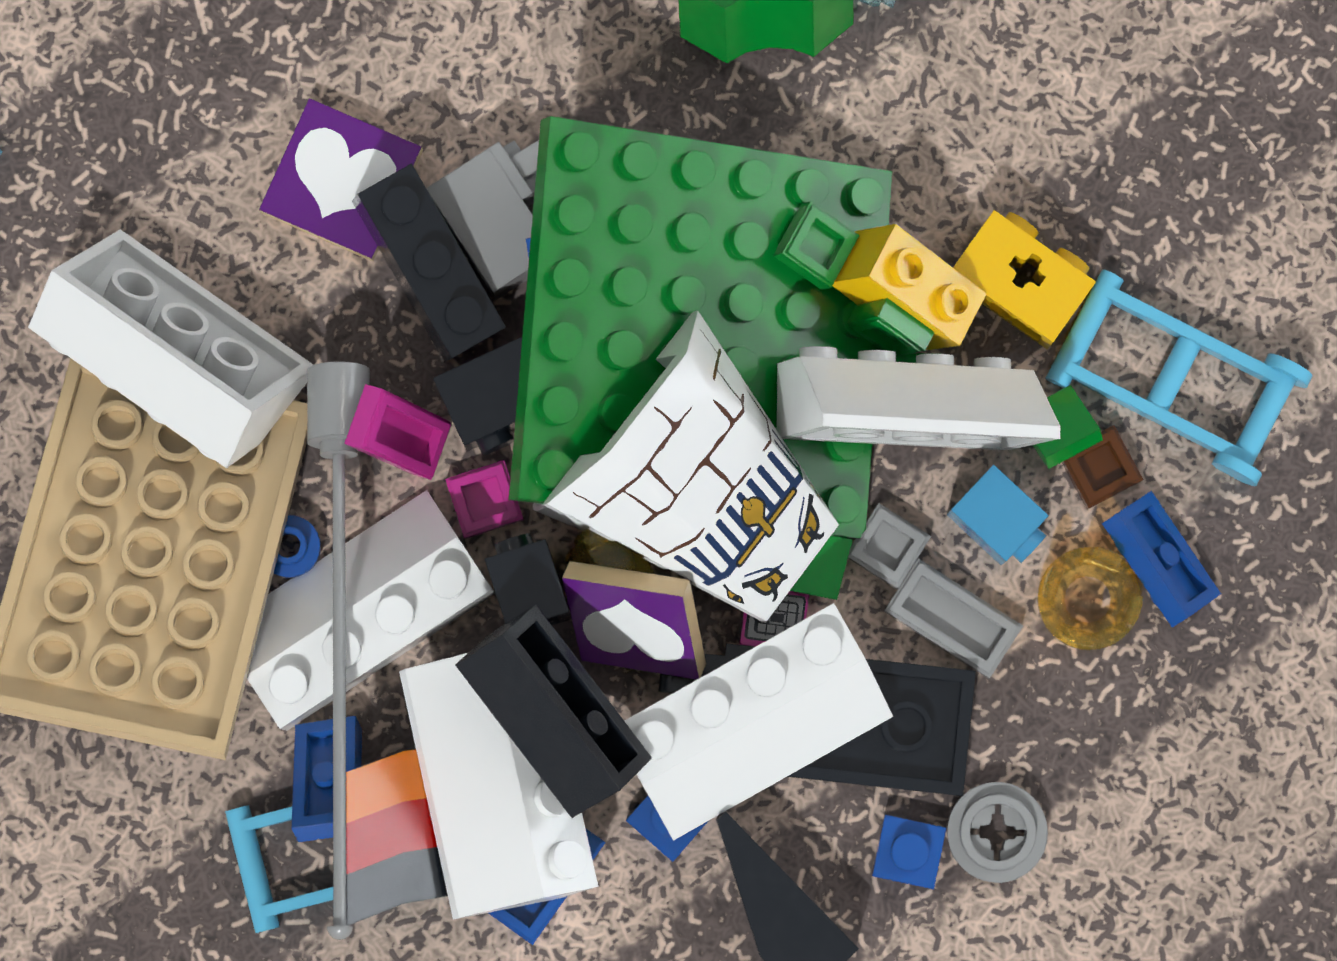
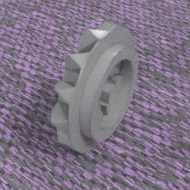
[946,782,1048,883]

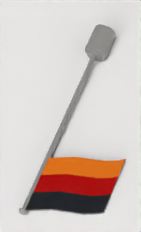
[307,362,448,940]

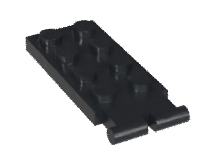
[658,643,976,796]

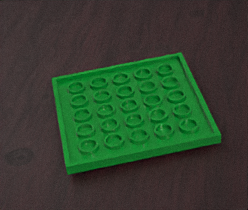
[509,116,893,540]

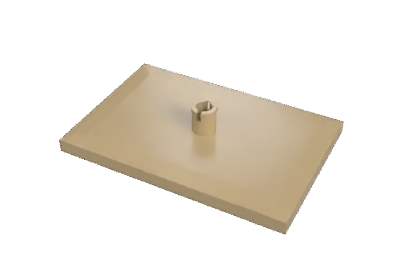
[0,358,307,760]

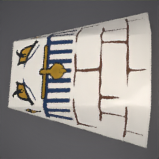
[542,311,839,622]

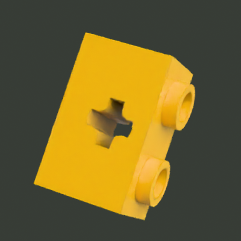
[953,210,1096,350]
[832,224,986,350]

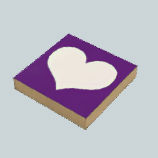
[259,98,423,261]
[562,561,706,680]

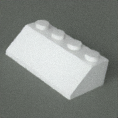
[28,229,313,468]
[777,347,1060,450]
[247,490,495,731]
[624,603,893,841]
[399,653,598,920]

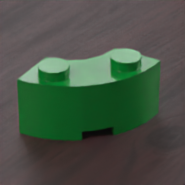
[678,0,854,63]

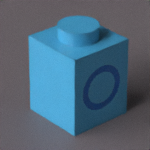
[947,464,1049,565]

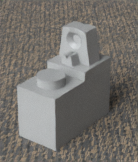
[426,140,539,300]

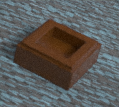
[1062,425,1144,510]

